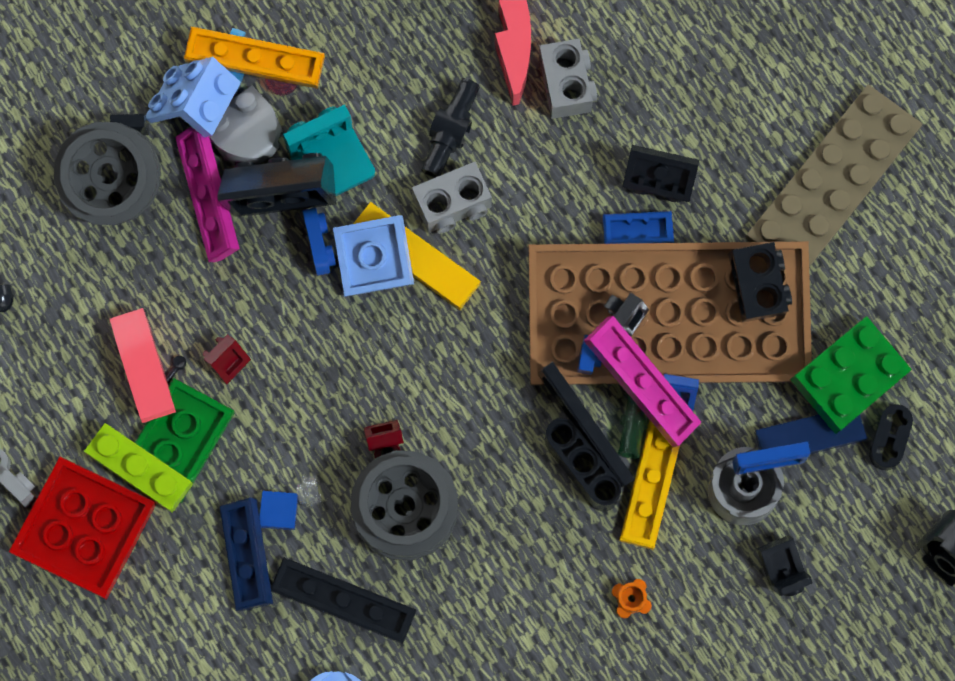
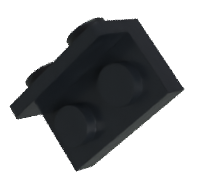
[622,145,700,202]

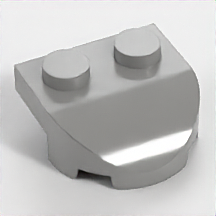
[209,85,283,166]

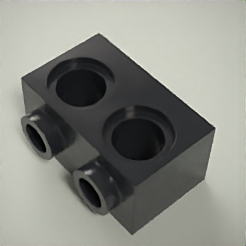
[728,242,792,323]

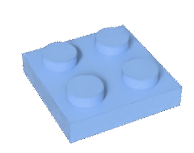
[333,215,414,296]

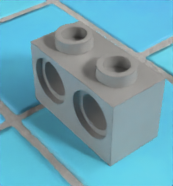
[539,38,597,119]
[412,162,492,234]

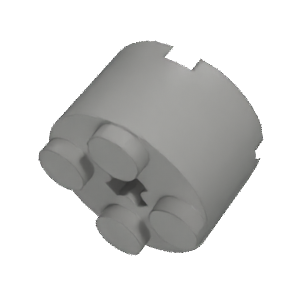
[708,447,784,526]

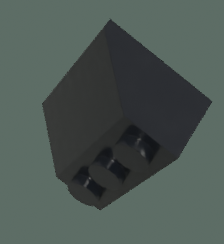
[218,153,336,217]

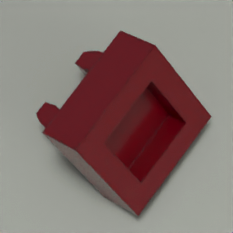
[203,334,251,384]
[364,420,404,458]

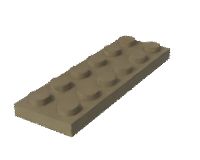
[745,84,923,268]

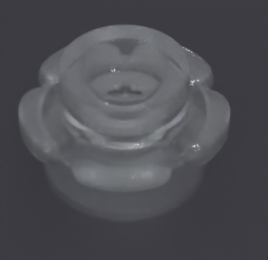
[296,474,323,509]

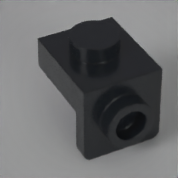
[757,535,813,596]

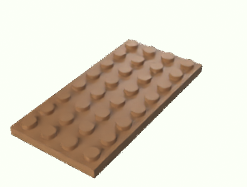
[528,241,812,385]

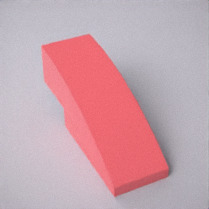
[495,0,531,106]
[110,308,176,423]

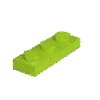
[84,423,193,513]

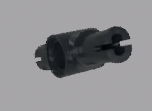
[421,78,480,178]

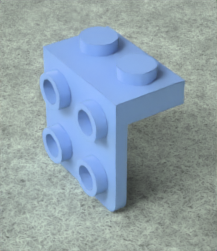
[146,57,241,138]

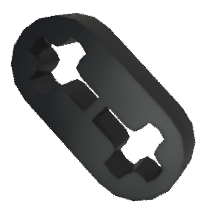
[869,404,913,471]

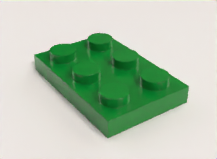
[790,316,912,434]

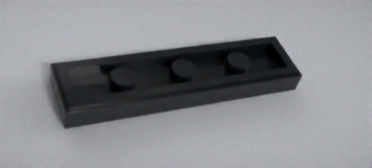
[538,362,635,488]
[271,557,417,644]

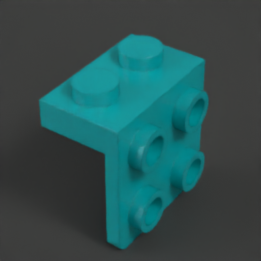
[283,104,375,196]

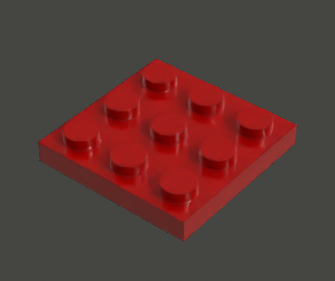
[9,457,156,600]

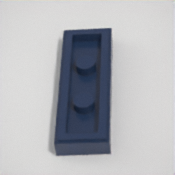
[754,415,867,454]
[220,498,273,611]

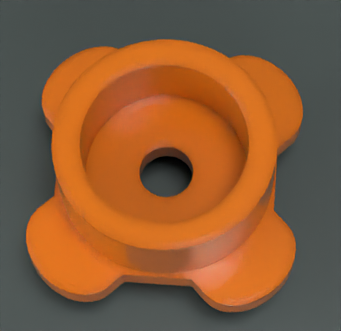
[612,579,652,619]

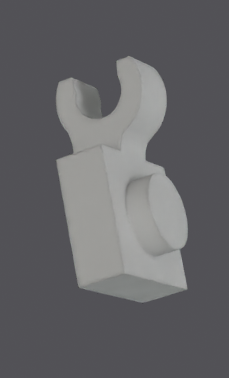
[0,449,37,509]

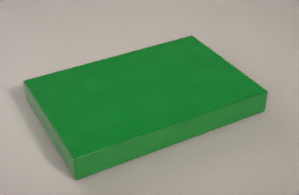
[135,378,235,504]

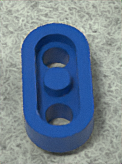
[302,207,336,276]

